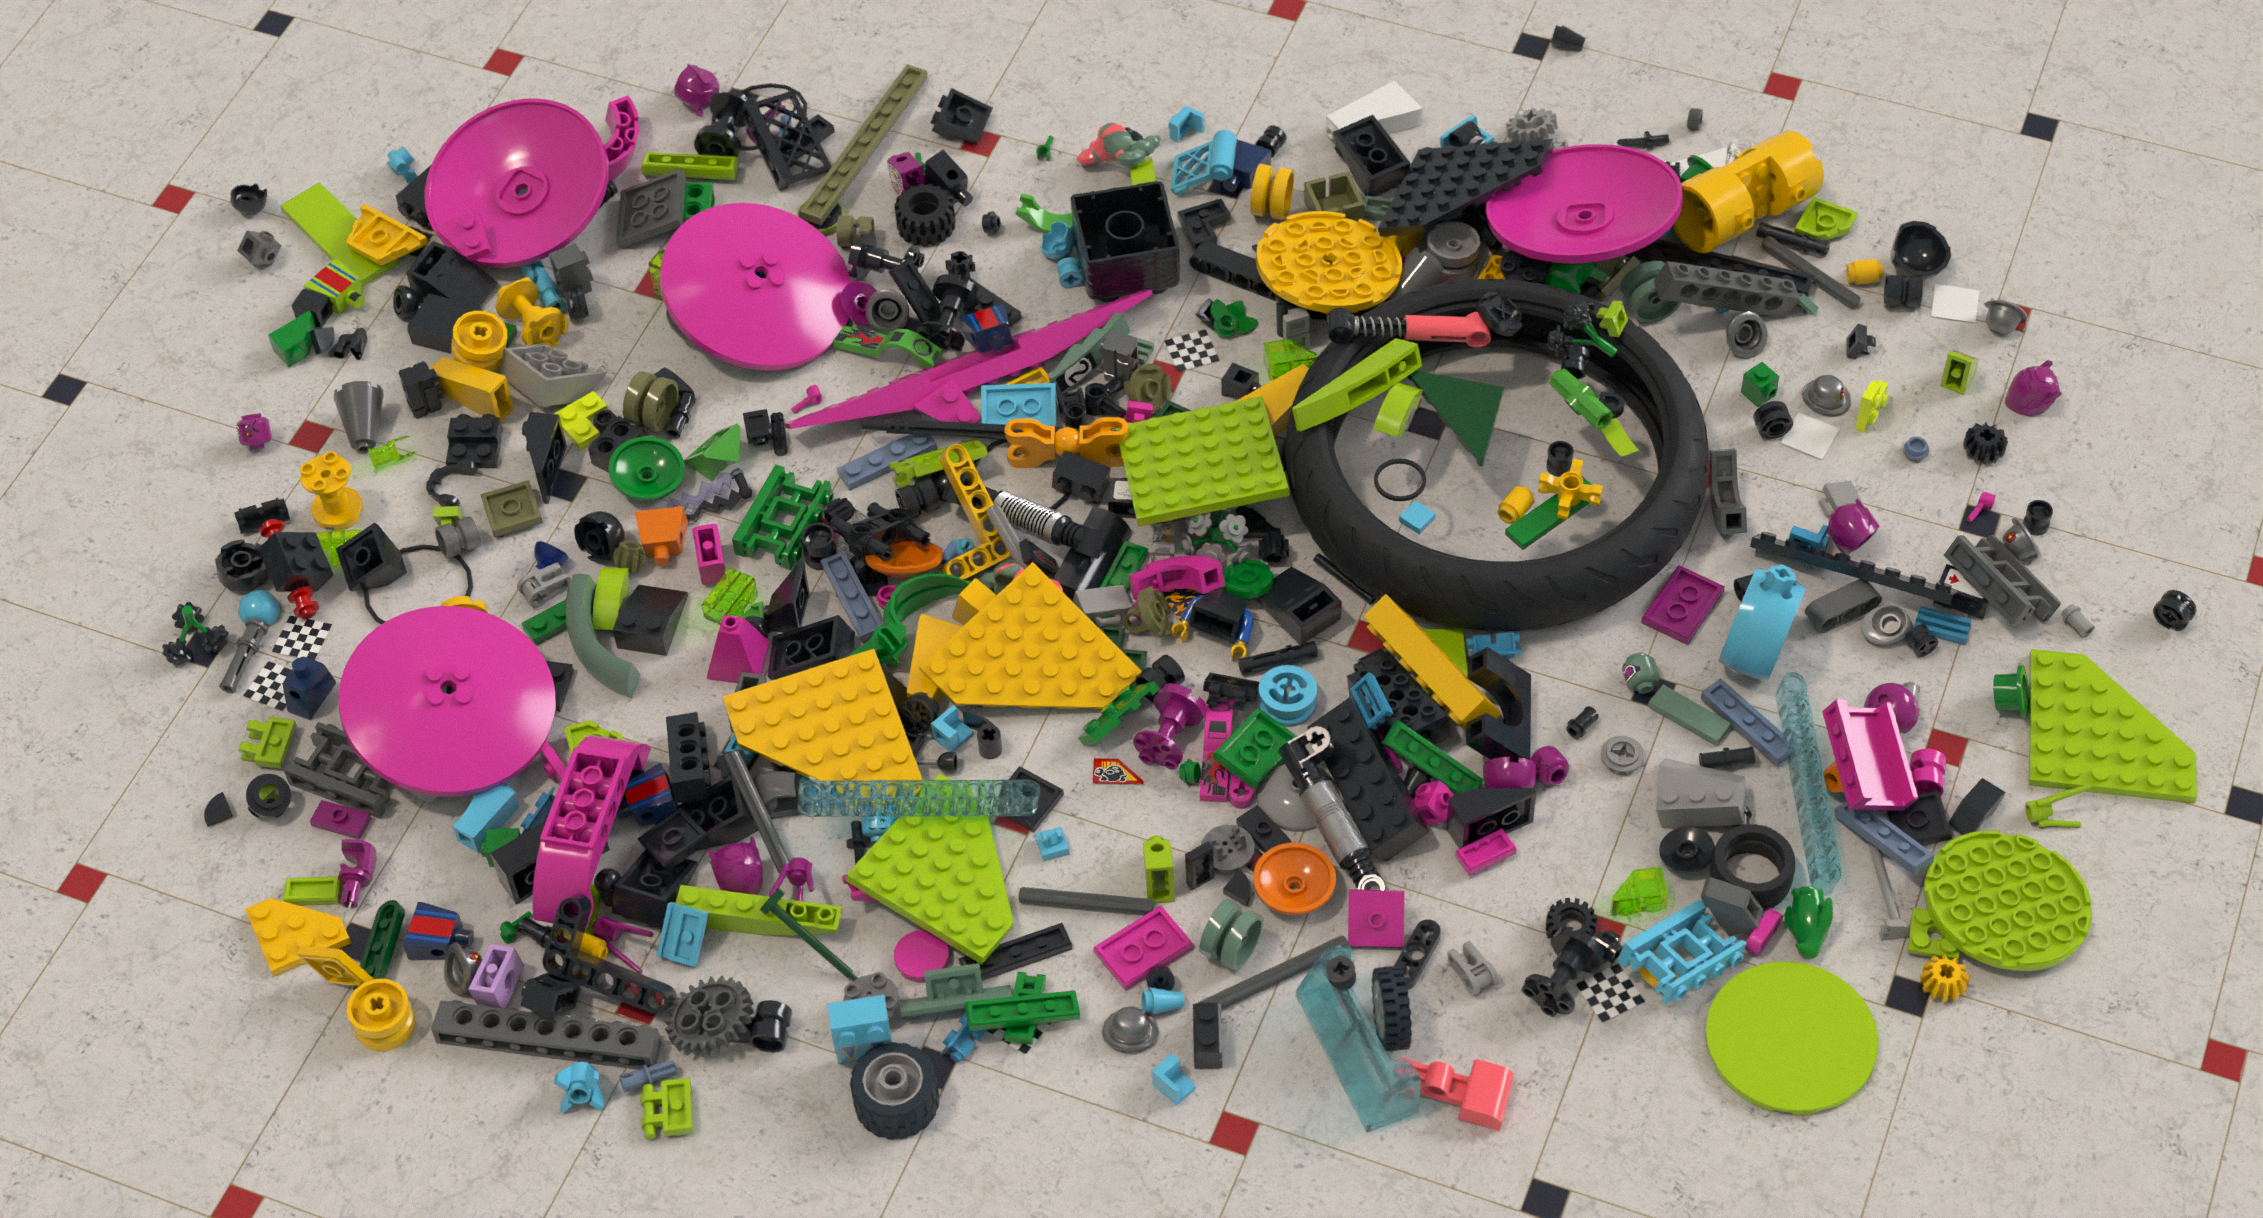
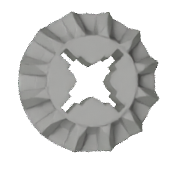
[1601,736,1644,774]

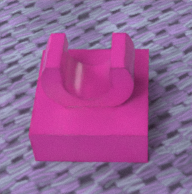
[1125,401,1153,423]

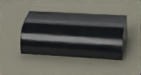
[1053,506,1132,602]

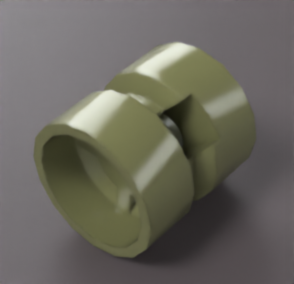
[837,215,875,247]

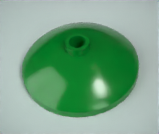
[609,436,685,501]

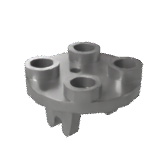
[1201,825,1255,876]
[843,972,900,1019]

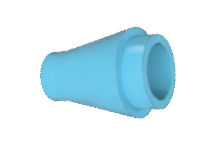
[1141,987,1184,1016]

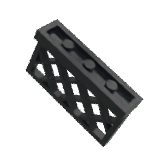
[741,90,832,191]

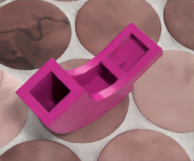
[1129,556,1225,601]

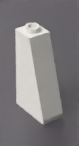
[1325,81,1422,142]

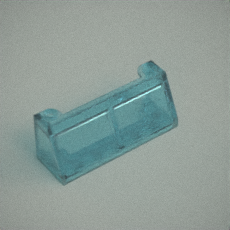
[1296,942,1421,1133]

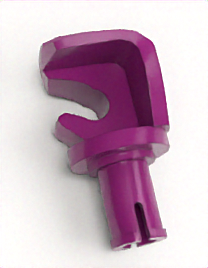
[338,839,377,908]

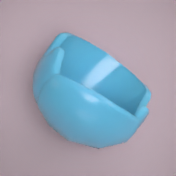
[1041,221,1075,260]
[238,590,281,625]

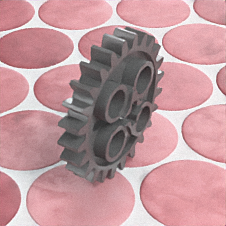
[665,976,754,1057]

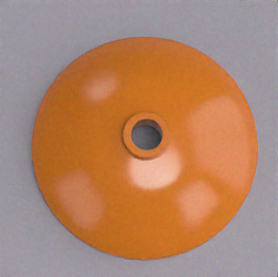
[865,540,943,581]
[1253,843,1336,916]

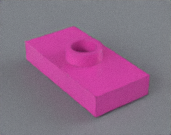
[540,741,566,785]
[1455,829,1517,876]

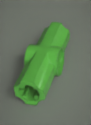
[1549,368,1614,430]

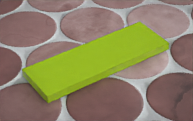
[280,182,399,286]

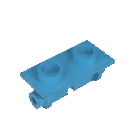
[1466,631,1522,659]
[520,787,555,835]
[940,1013,987,1062]

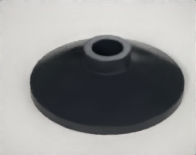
[1659,827,1715,873]

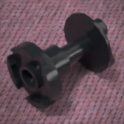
[694,92,747,157]
[848,231,925,280]
[1500,250,1549,283]
[917,274,981,352]
[1521,926,1606,1017]

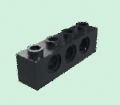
[666,712,712,804]

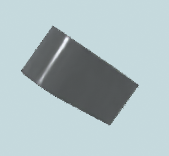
[1804,579,1882,633]

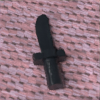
[1617,131,1669,150]
[846,820,870,865]

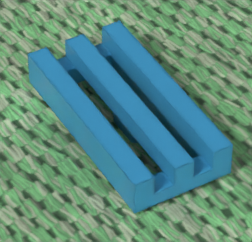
[1914,606,1972,645]
[1350,672,1394,730]

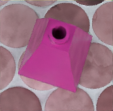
[707,615,770,683]

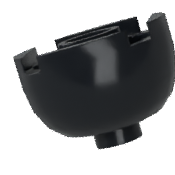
[574,511,625,563]

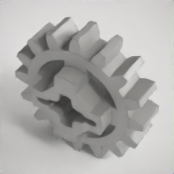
[1506,108,1558,141]

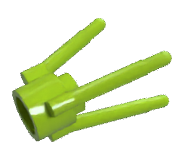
[2025,784,2092,828]

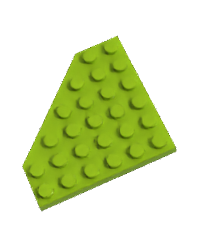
[2029,649,2197,803]
[846,774,1014,964]

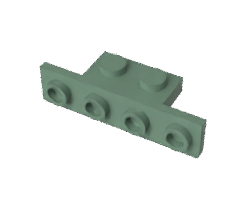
[900,963,1012,1018]

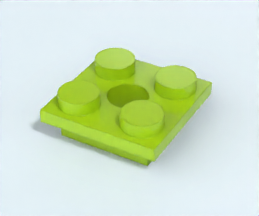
[1907,907,1960,960]

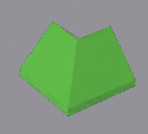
[684,423,740,481]

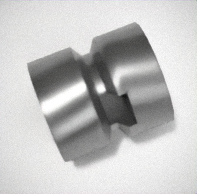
[435,516,481,559]

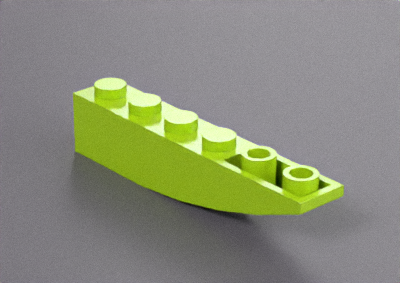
[1292,338,1422,431]
[675,885,843,936]

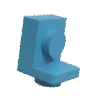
[1789,525,1830,549]

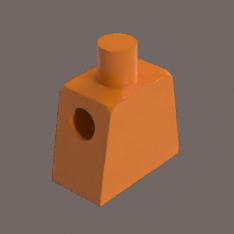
[635,506,688,566]

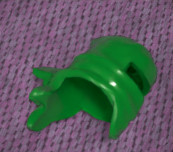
[1542,262,1607,294]

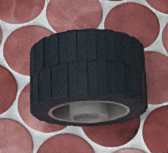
[850,1042,939,1140]

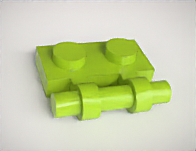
[640,1078,693,1140]

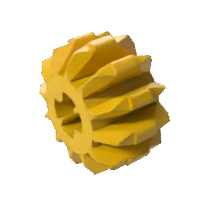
[1920,953,1970,1003]

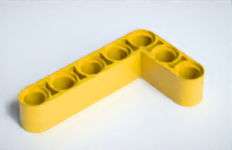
[940,444,1011,580]

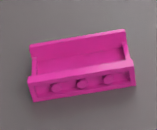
[1822,699,1918,811]

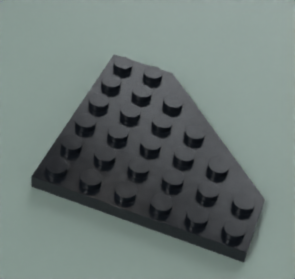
[1378,138,1555,236]

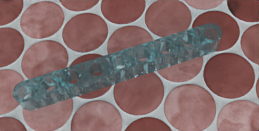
[1776,672,1842,896]
[798,780,1041,817]

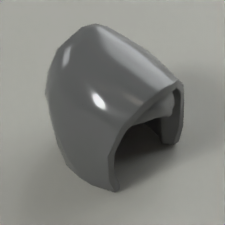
[753,771,803,819]

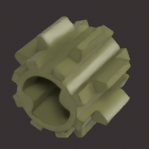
[612,541,645,573]

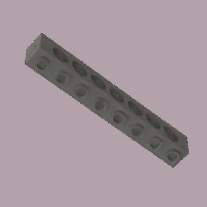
[431,1000,662,1070]

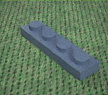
[837,435,937,491]
[820,551,883,642]
[1701,678,1797,765]
[1834,801,1934,875]

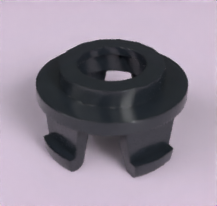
[246,774,291,818]

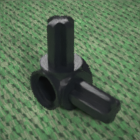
[1085,377,1126,419]

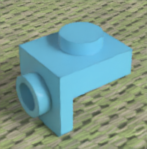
[1168,106,1205,142]

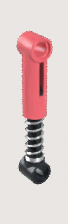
[1327,308,1491,348]

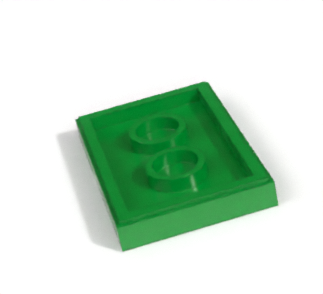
[1212,708,1296,790]

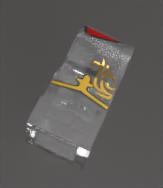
[1151,522,1176,562]

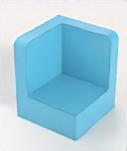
[931,705,973,752]
[1152,1053,1195,1106]

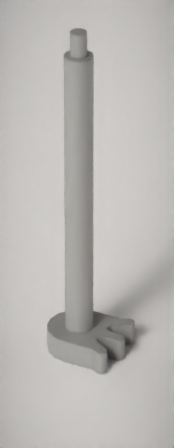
[1868,842,1910,941]

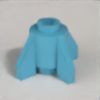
[554,1062,605,1113]

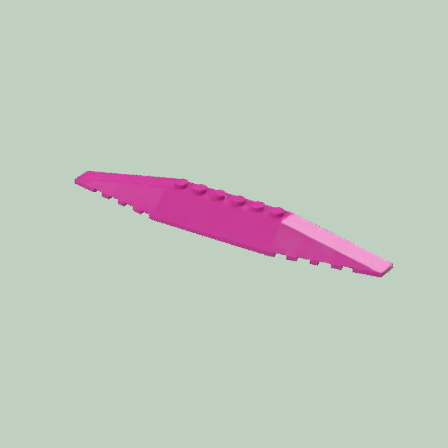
[784,289,1153,429]

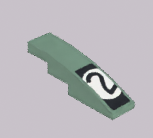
[1048,312,1130,394]

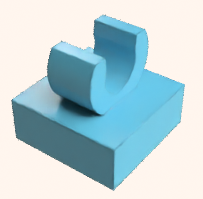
[1035,827,1069,861]

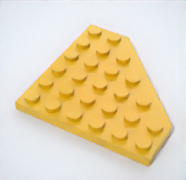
[919,562,1142,710]
[722,649,925,805]

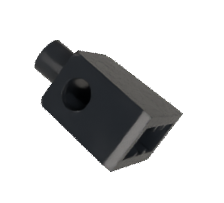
[924,149,973,207]

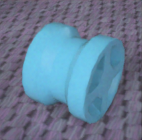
[1056,257,1083,288]

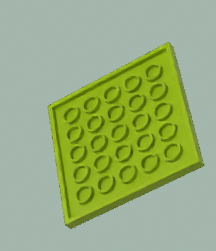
[1115,396,1290,527]

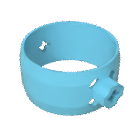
[1718,564,1806,681]

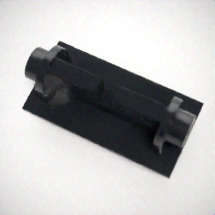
[234,497,290,534]

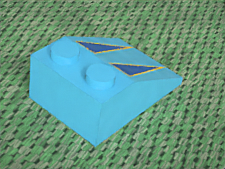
[828,995,892,1064]

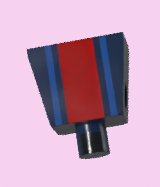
[960,303,1013,353]
[617,763,679,826]
[403,901,474,960]

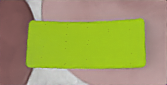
[1601,418,1639,457]

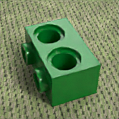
[683,182,715,223]

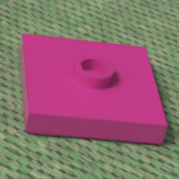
[1348,889,1405,947]

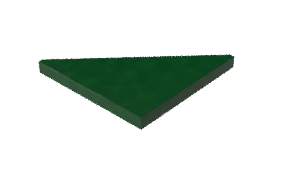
[1407,370,1504,467]

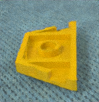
[346,203,429,266]

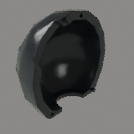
[1890,221,1951,280]

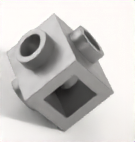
[237,230,282,266]

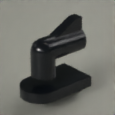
[328,328,367,360]

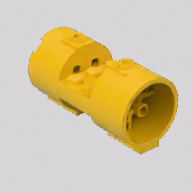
[1672,130,1824,253]

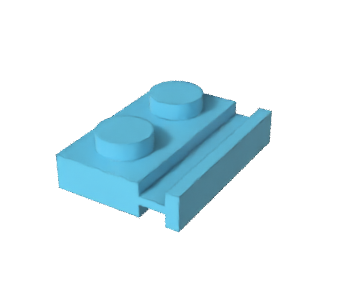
[656,902,709,967]

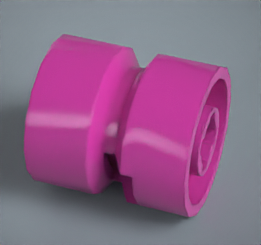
[1910,749,1946,796]

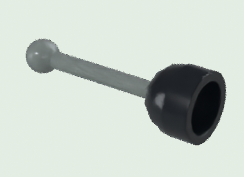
[915,752,958,773]

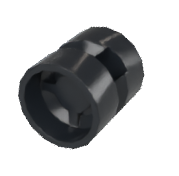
[1884,275,1923,308]
[895,477,941,519]
[801,523,837,570]
[1135,654,1185,703]
[749,1000,793,1053]

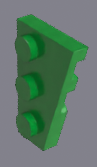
[1078,681,1160,746]

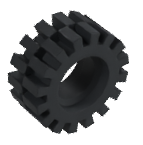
[1545,898,1597,943]

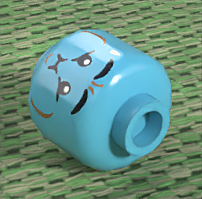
[862,803,897,844]

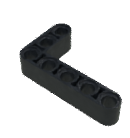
[542,894,676,1014]

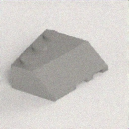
[499,344,606,408]
[1656,758,1746,828]

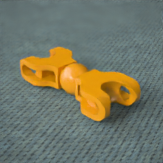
[1004,417,1129,468]

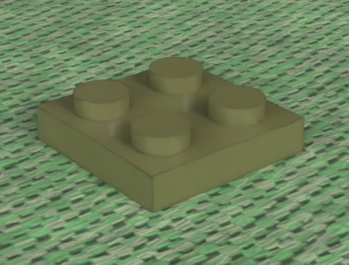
[480,480,543,537]

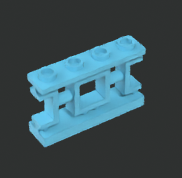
[1617,899,1746,1005]

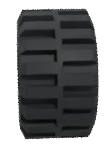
[894,183,956,246]

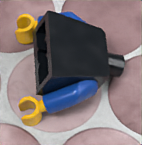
[1171,589,1254,661]

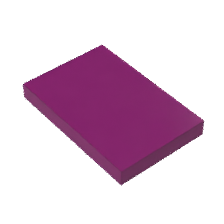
[1641,565,1725,645]

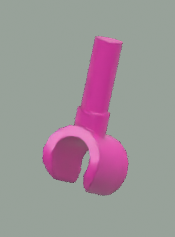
[791,385,822,413]
[1967,492,1996,522]

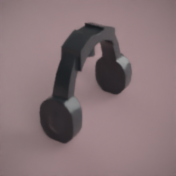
[426,459,478,507]

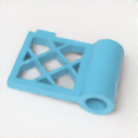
[1170,130,1237,195]

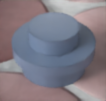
[1903,437,1929,461]

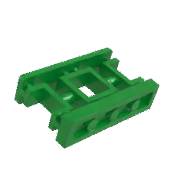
[732,464,834,570]

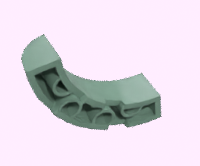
[565,573,641,698]

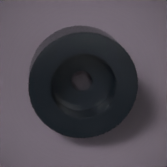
[1146,965,1175,991]

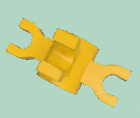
[1538,458,1603,520]

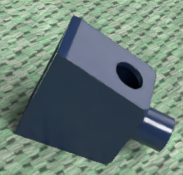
[1223,139,1271,192]
[283,656,336,720]

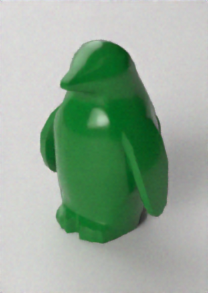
[1784,886,1833,959]

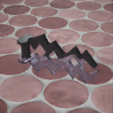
[666,468,753,522]

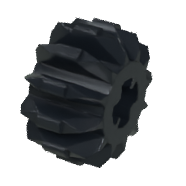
[1963,422,2008,465]

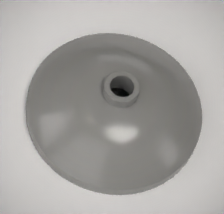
[1257,763,1338,832]

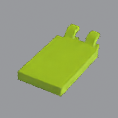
[888,439,988,488]

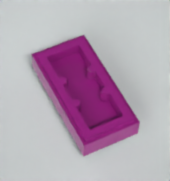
[310,800,371,840]

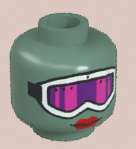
[1622,652,1660,694]

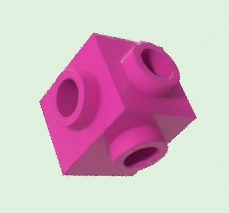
[1413,780,1454,826]

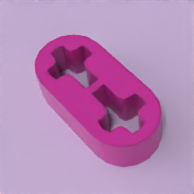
[1229,774,1255,809]
[1745,908,1783,956]

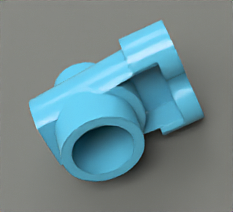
[387,146,417,183]

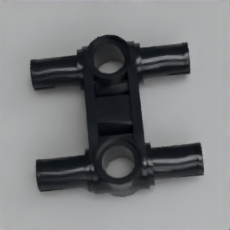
[830,502,930,562]

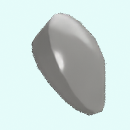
[1861,605,1912,645]

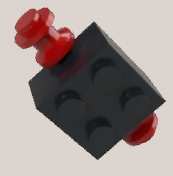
[259,519,334,619]

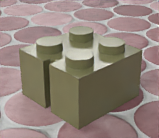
[1304,171,1365,222]

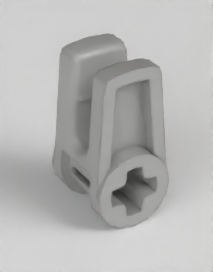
[517,562,571,607]
[1447,940,1499,996]

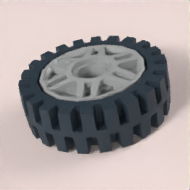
[1372,966,1412,1052]

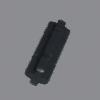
[770,412,788,456]

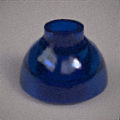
[534,541,569,570]

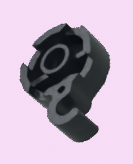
[215,539,268,592]

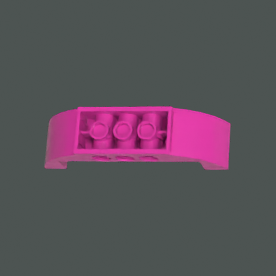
[532,735,651,928]

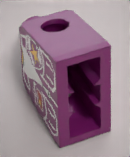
[887,152,926,196]

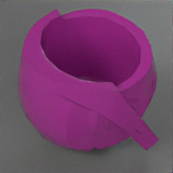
[674,64,719,117]
[2005,360,2062,417]
[1827,498,1880,555]
[708,837,763,895]

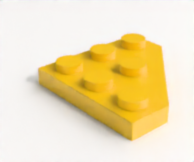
[245,898,351,977]

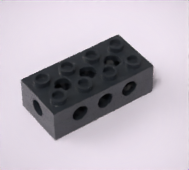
[1347,655,1449,760]

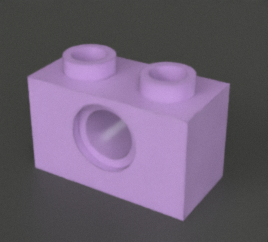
[468,944,525,1009]

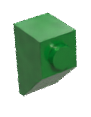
[268,311,317,367]

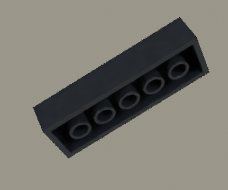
[1307,697,1430,862]

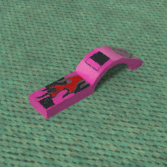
[1200,700,1234,803]

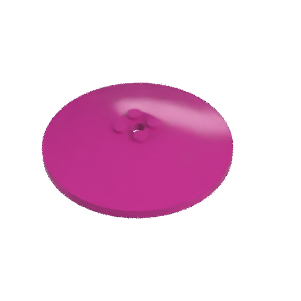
[425,98,609,268]
[1486,144,1683,263]
[659,203,851,371]
[339,606,556,797]

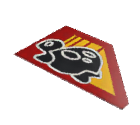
[1093,758,1143,784]

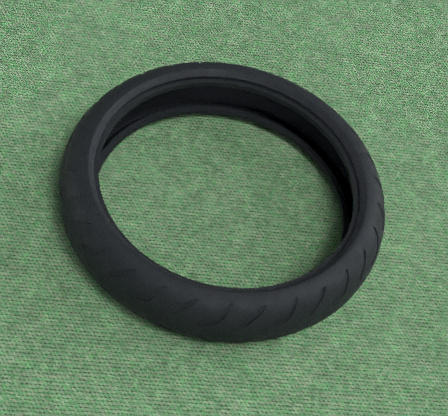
[1285,279,1709,632]

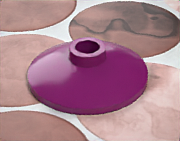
[840,281,877,326]

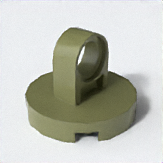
[1123,364,1171,414]
[1123,586,1173,638]

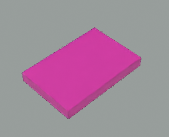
[1093,906,1193,991]

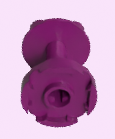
[1133,684,1207,770]

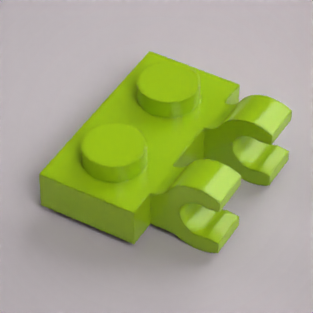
[238,716,297,769]

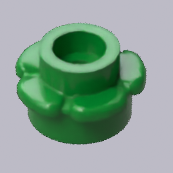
[1179,759,1201,785]

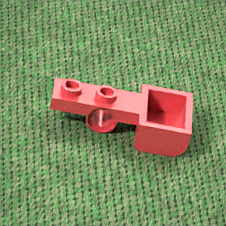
[1392,1057,1514,1131]

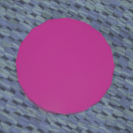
[894,930,949,982]

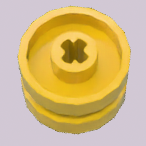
[1250,164,1294,220]
[451,311,507,372]
[346,979,416,1051]

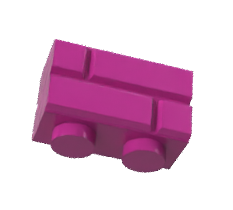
[692,523,727,585]

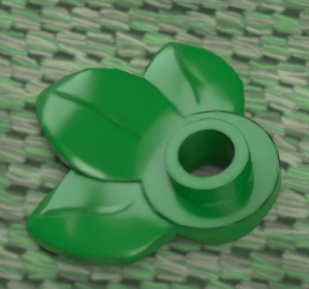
[1210,299,1257,337]

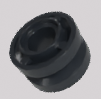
[1753,401,1793,439]

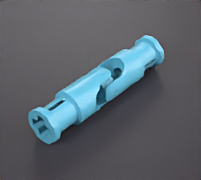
[519,260,567,313]

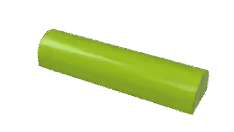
[641,152,739,181]

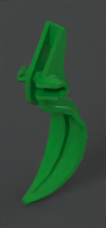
[848,573,971,668]

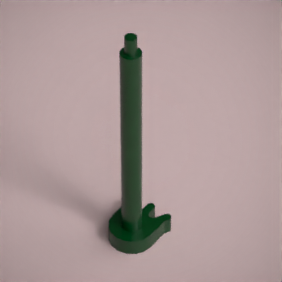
[760,888,858,981]

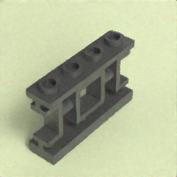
[1944,535,2061,625]
[284,722,390,819]

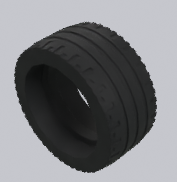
[1710,824,1795,911]

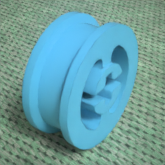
[1259,665,1317,726]

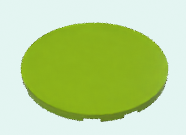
[1923,830,2092,971]
[1705,961,1878,1115]

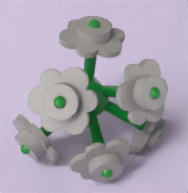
[1180,506,1253,566]

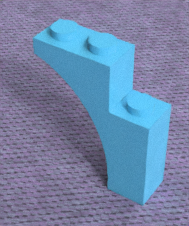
[452,776,519,853]

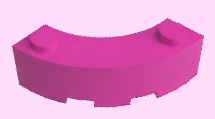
[604,95,639,182]

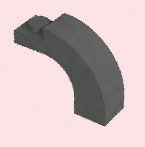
[1708,448,1747,535]

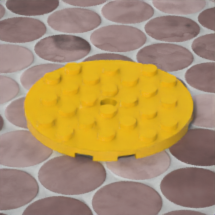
[1256,211,1402,314]

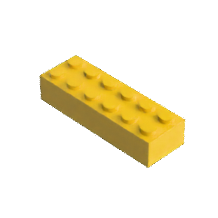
[1363,594,1502,731]

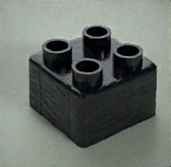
[1070,181,1180,302]

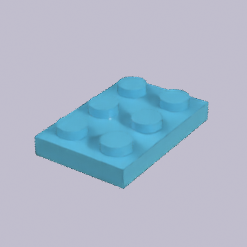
[981,383,1057,427]

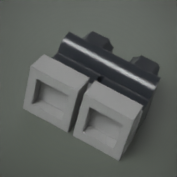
[1276,296,1310,354]

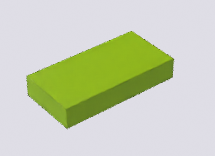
[283,876,342,906]

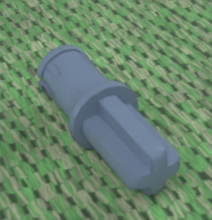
[619,1060,677,1093]

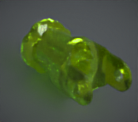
[367,436,416,469]

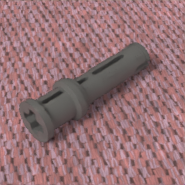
[219,619,268,694]

